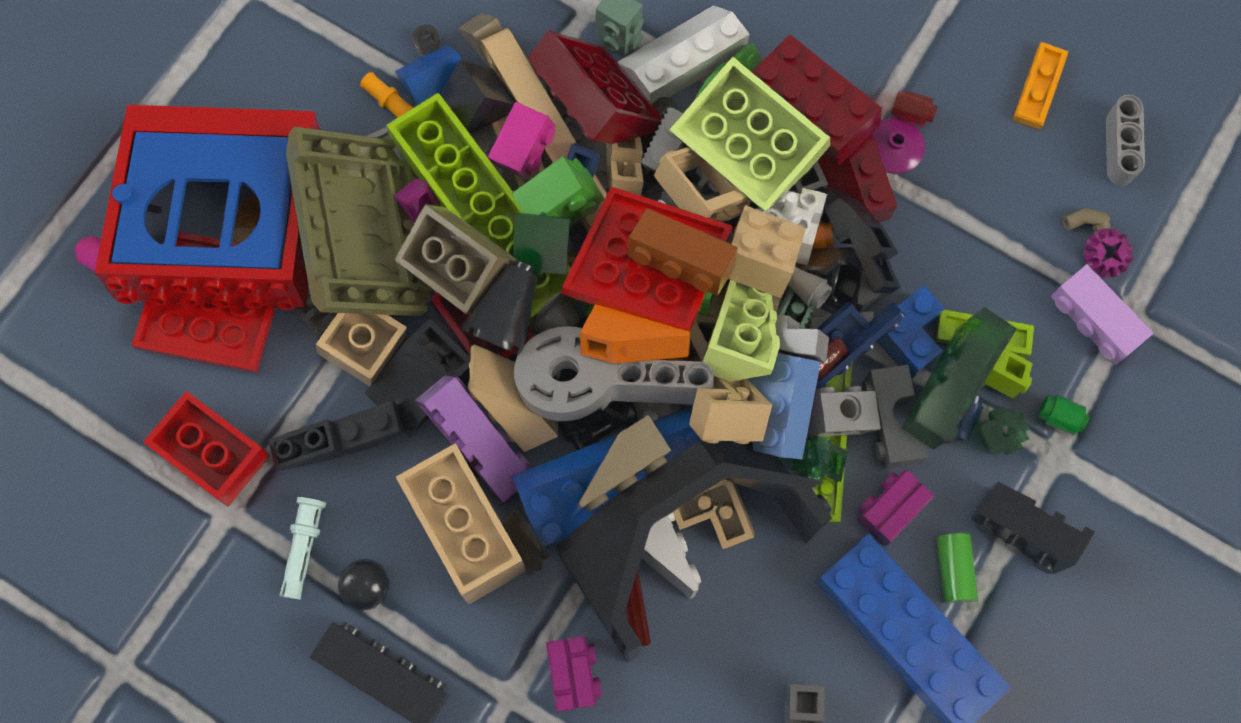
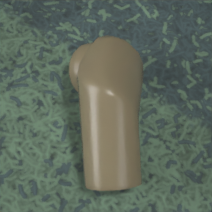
[1062,208,1111,232]

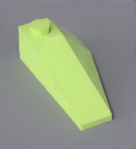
[702,280,780,382]

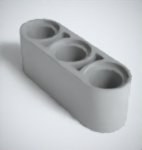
[1106,94,1145,187]

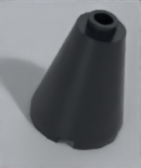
[461,260,538,355]

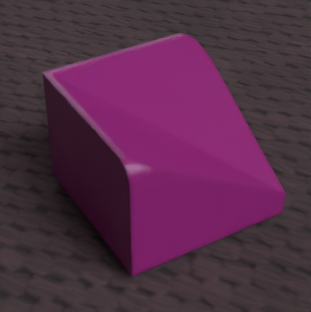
[394,178,441,223]

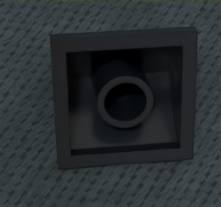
[440,60,516,134]

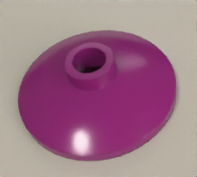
[872,118,925,174]

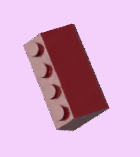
[817,134,898,227]

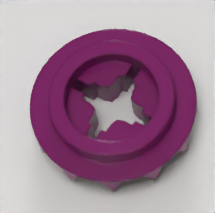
[1084,229,1134,277]

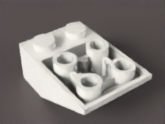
[642,512,701,599]

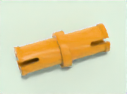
[360,72,413,117]

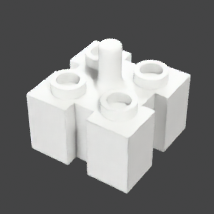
[756,188,827,265]

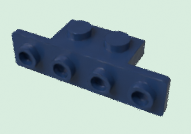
[815,301,905,395]

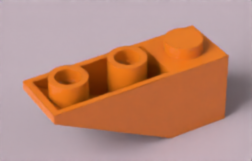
[580,304,690,364]

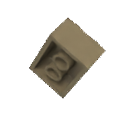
[395,205,516,314]

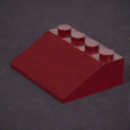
[528,30,664,144]

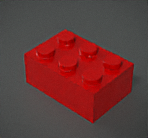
[143,391,270,507]

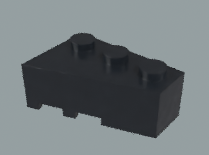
[970,481,1095,574]

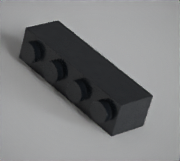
[309,621,450,723]

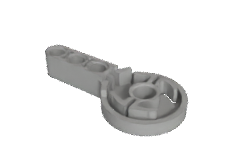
[514,326,714,421]

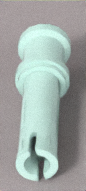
[279,497,327,600]

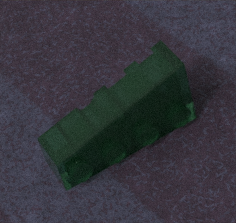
[901,307,1017,450]

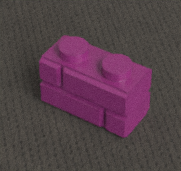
[857,469,934,547]
[546,636,602,712]

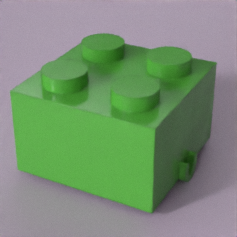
[512,156,605,230]

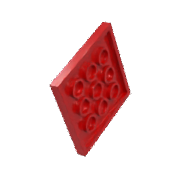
[562,186,733,331]
[131,231,284,374]

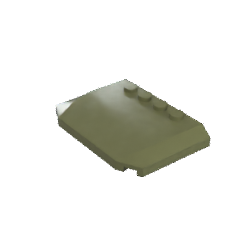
[286,127,432,316]

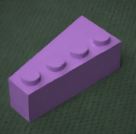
[415,375,531,502]

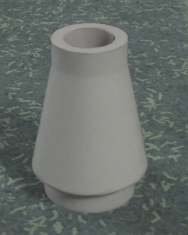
[788,267,832,308]

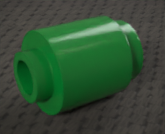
[1037,394,1090,436]

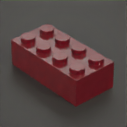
[751,34,882,166]

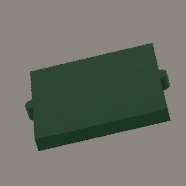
[513,212,570,275]

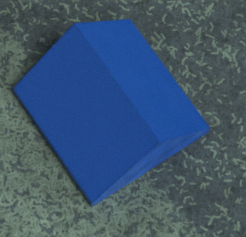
[395,45,462,106]

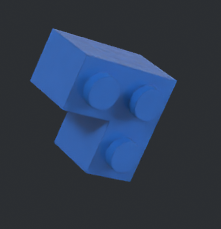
[877,285,945,380]

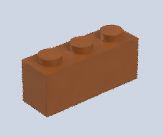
[628,208,738,296]

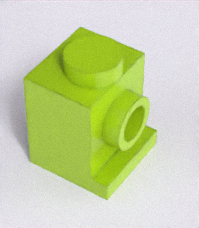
[977,346,1033,399]

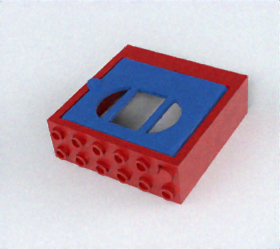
[95,105,321,310]

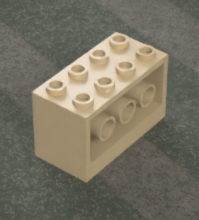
[396,443,526,605]

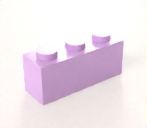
[1051,264,1154,365]

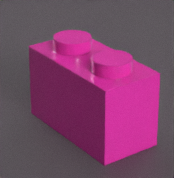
[488,102,556,181]

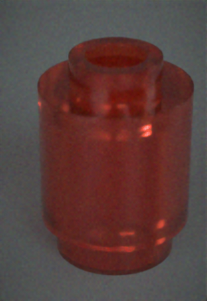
[891,90,938,127]

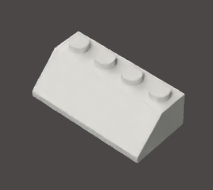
[617,5,750,107]

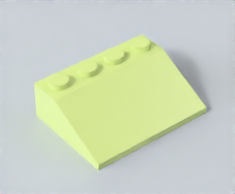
[670,57,830,212]

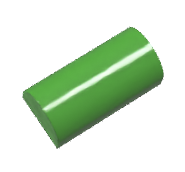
[936,533,978,603]

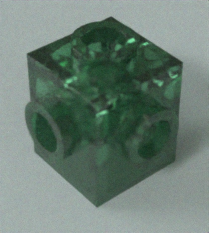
[975,406,1030,455]
[791,435,849,485]

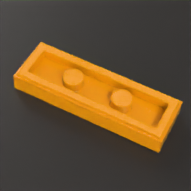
[1012,42,1069,130]

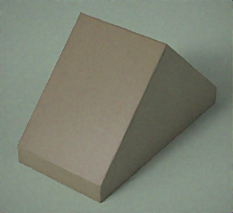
[458,13,503,69]

